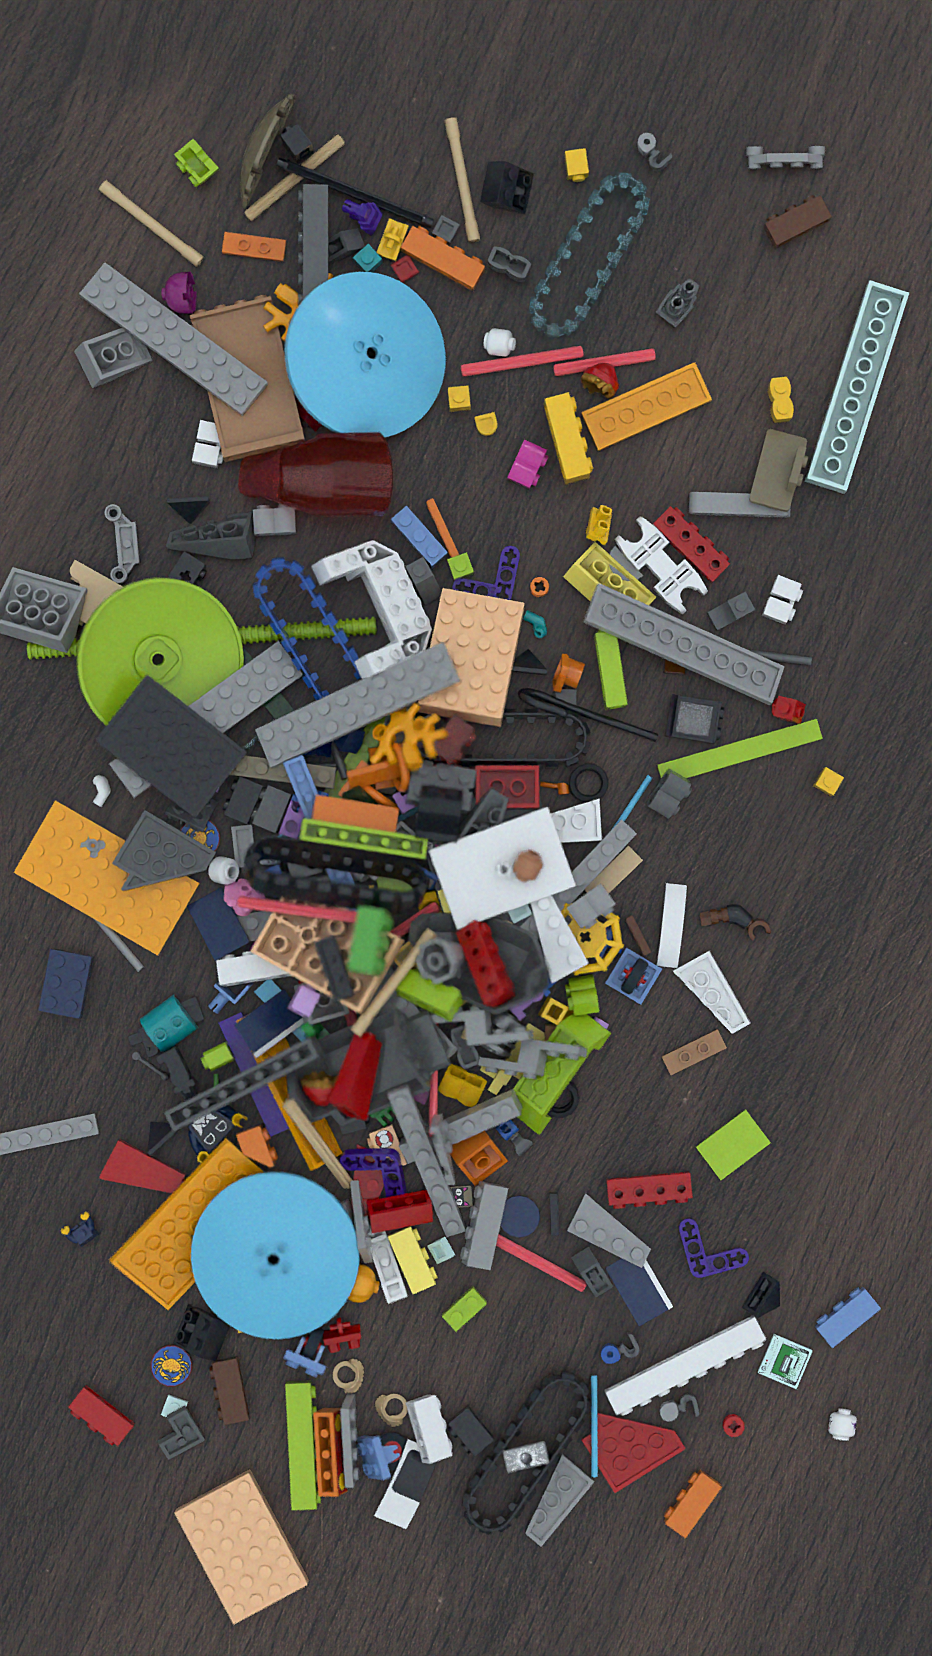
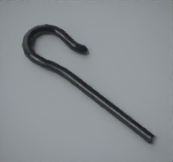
[518,688,658,742]

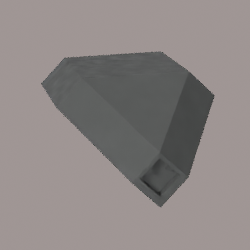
[409,913,550,1014]

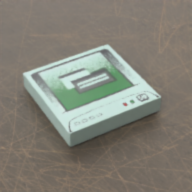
[758,1334,813,1389]

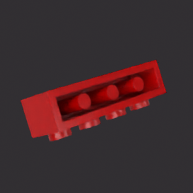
[653,506,730,584]
[456,920,515,1008]
[606,1171,692,1209]

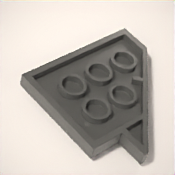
[112,810,216,891]

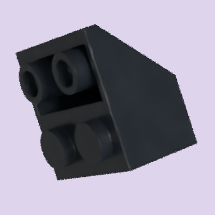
[480,161,534,214]
[173,1304,230,1362]

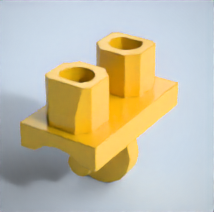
[376,218,409,261]
[586,505,612,545]

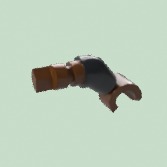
[699,904,771,941]

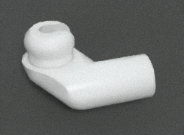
[93,775,111,807]

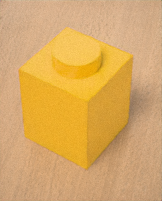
[564,148,589,182]
[448,386,471,412]
[813,767,844,796]

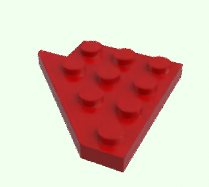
[581,1412,686,1493]

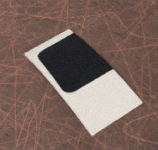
[374,1439,437,1529]

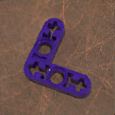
[452,546,520,600]
[340,1148,407,1197]
[679,1218,749,1278]

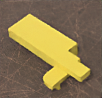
[480,1023,545,1095]

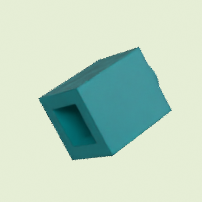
[353,244,383,273]

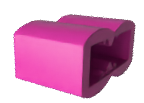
[507,440,549,489]

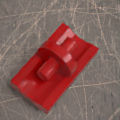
[323,1317,361,1353]

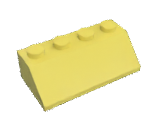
[563,542,656,605]

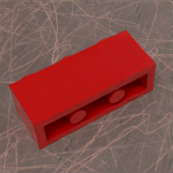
[366,1190,433,1234]
[69,1385,135,1446]

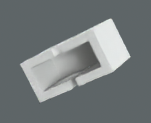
[192,420,223,468]
[762,575,803,624]

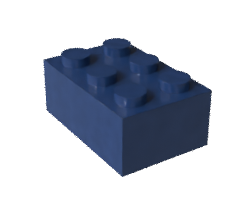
[38,949,94,1019]

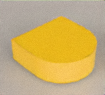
[474,412,497,436]

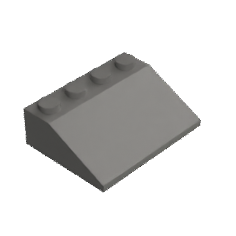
[0,567,87,653]

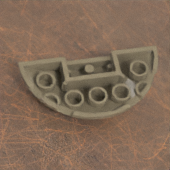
[240,93,297,209]

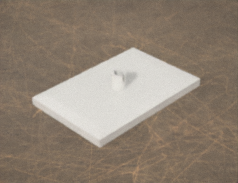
[429,807,576,930]

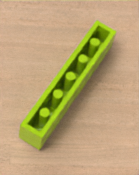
[299,818,428,860]
[285,1380,321,1510]

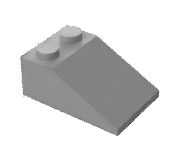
[74,328,153,388]

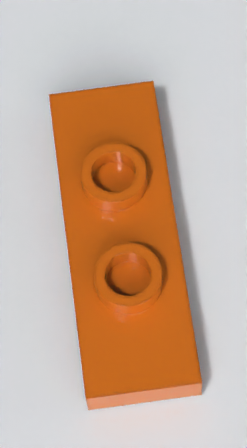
[222,232,286,262]

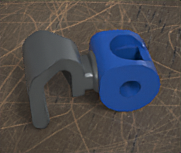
[495,1119,534,1156]
[601,1332,639,1364]

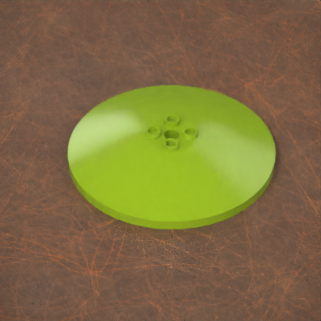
[77,578,244,726]

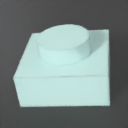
[508,904,532,923]
[427,1237,455,1264]
[161,1394,188,1417]

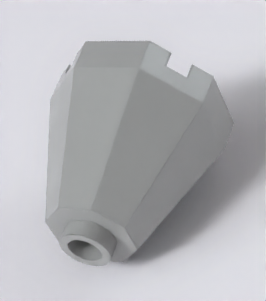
[415,938,466,984]

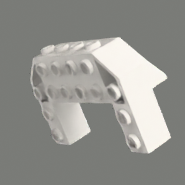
[311,540,432,679]

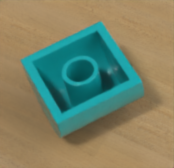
[140,995,198,1053]

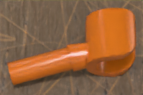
[540,781,569,795]

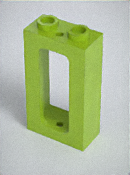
[594,629,627,710]

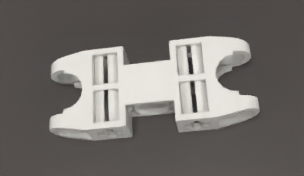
[615,516,708,615]

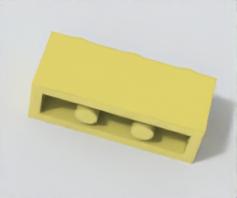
[388,1226,438,1294]

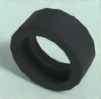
[569,763,608,803]
[547,1080,579,1118]

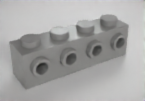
[460,1181,508,1270]

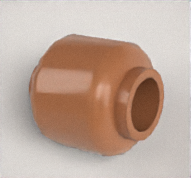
[512,849,544,882]

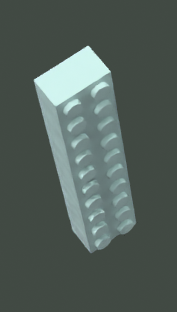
[805,280,909,494]

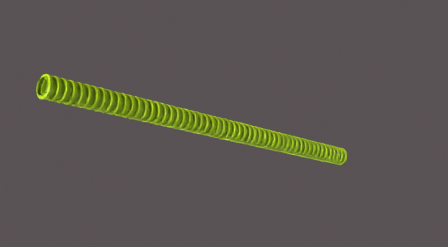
[27,617,377,660]

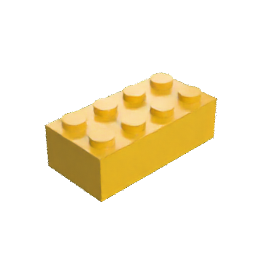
[544,392,593,484]

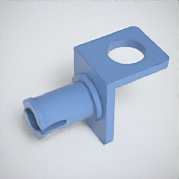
[208,981,253,1014]

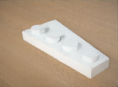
[550,799,602,843]
[531,895,589,983]
[673,950,751,1034]

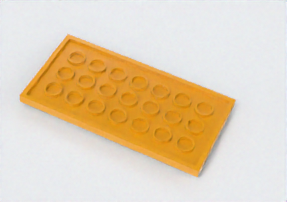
[14,800,200,955]
[109,1138,265,1310]

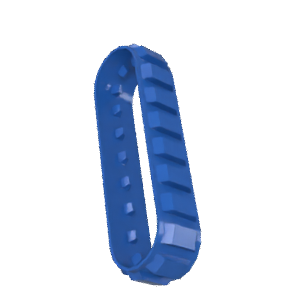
[253,557,361,701]

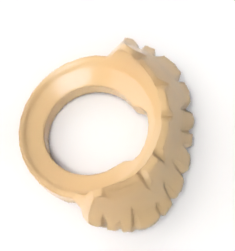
[333,1359,364,1393]
[375,1394,408,1427]

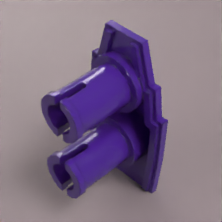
[342,199,383,236]

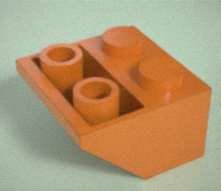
[236,1124,278,1167]

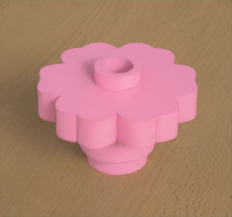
[224,878,265,916]

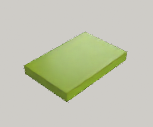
[696,1109,770,1180]

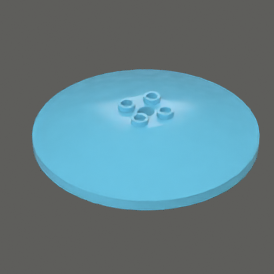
[285,272,446,440]
[191,1172,359,1339]

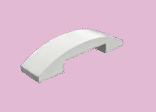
[657,883,687,968]
[367,1228,408,1304]

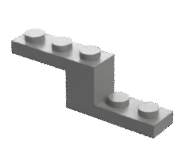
[430,1006,534,1046]
[478,1039,587,1079]

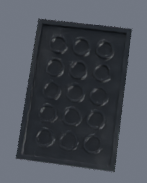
[95,675,247,818]

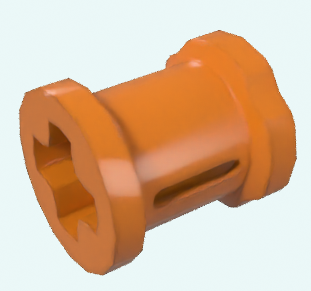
[530,577,549,597]

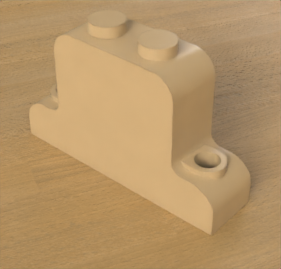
[70,560,123,626]

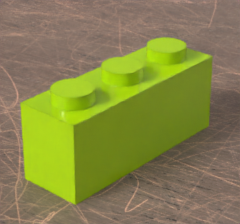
[395,968,463,1022]

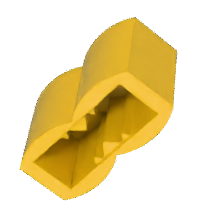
[768,377,794,423]
[438,1064,487,1107]

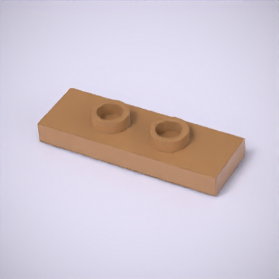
[661,1029,727,1075]

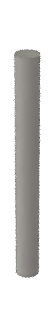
[94,919,144,972]

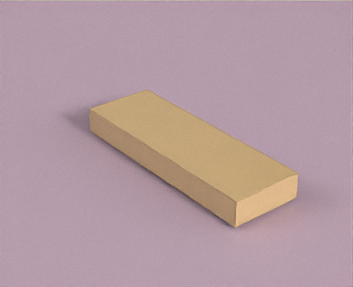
[584,845,643,894]

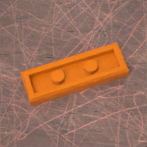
[426,498,459,558]
[346,758,411,790]

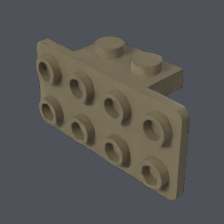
[749,429,808,512]

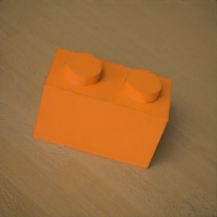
[450,1131,508,1186]

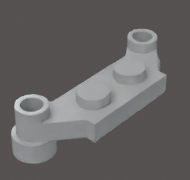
[746,146,825,169]
[104,504,140,584]

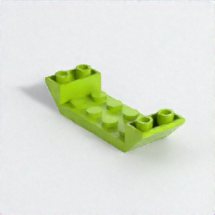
[513,1013,611,1135]

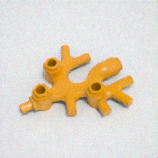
[263,273,333,341]
[370,702,447,770]

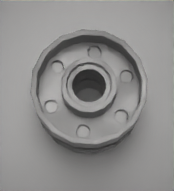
[480,1011,527,1059]

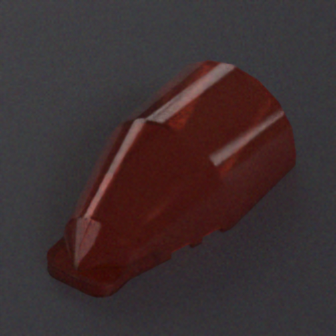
[238,432,393,518]

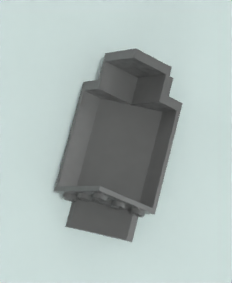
[287,1007,451,1126]

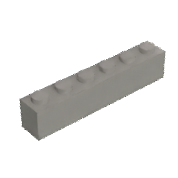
[399,1089,522,1164]

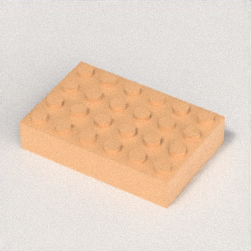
[418,588,524,727]
[251,898,404,1014]
[175,1469,309,1624]

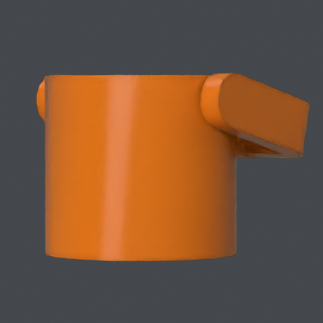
[552,654,585,692]

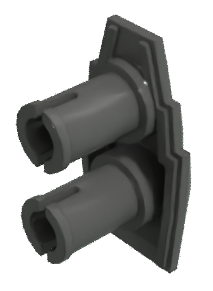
[656,278,700,328]

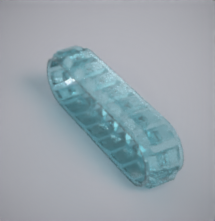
[529,172,650,339]

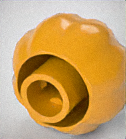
[347,1264,380,1303]

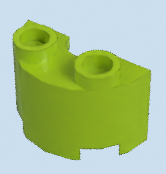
[174,139,219,187]

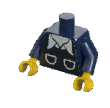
[188,1105,247,1163]

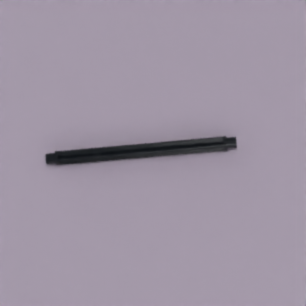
[276,157,434,228]

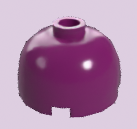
[162,272,197,313]

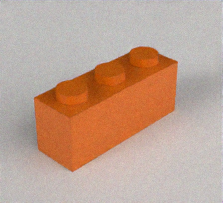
[664,1469,722,1538]

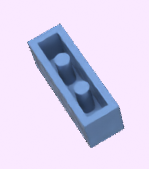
[391,506,448,568]
[815,1287,881,1348]

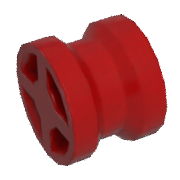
[722,1414,745,1437]

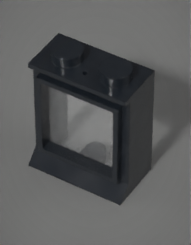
[665,694,725,744]

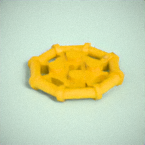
[561,903,624,976]

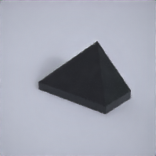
[167,496,210,525]
[512,649,547,675]
[147,1122,179,1155]
[742,1272,780,1318]

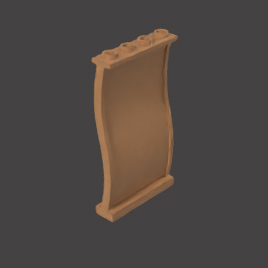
[190,295,306,462]

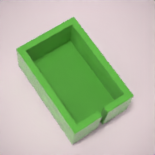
[348,906,393,977]

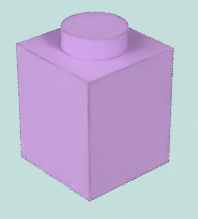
[287,984,320,1018]

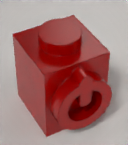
[772,696,806,724]

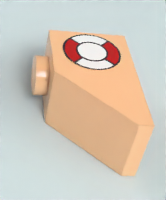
[367,1124,407,1166]

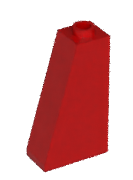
[328,1032,382,1121]
[99,1139,186,1193]

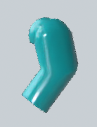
[523,610,547,638]

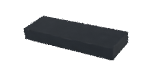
[314,935,355,1002]

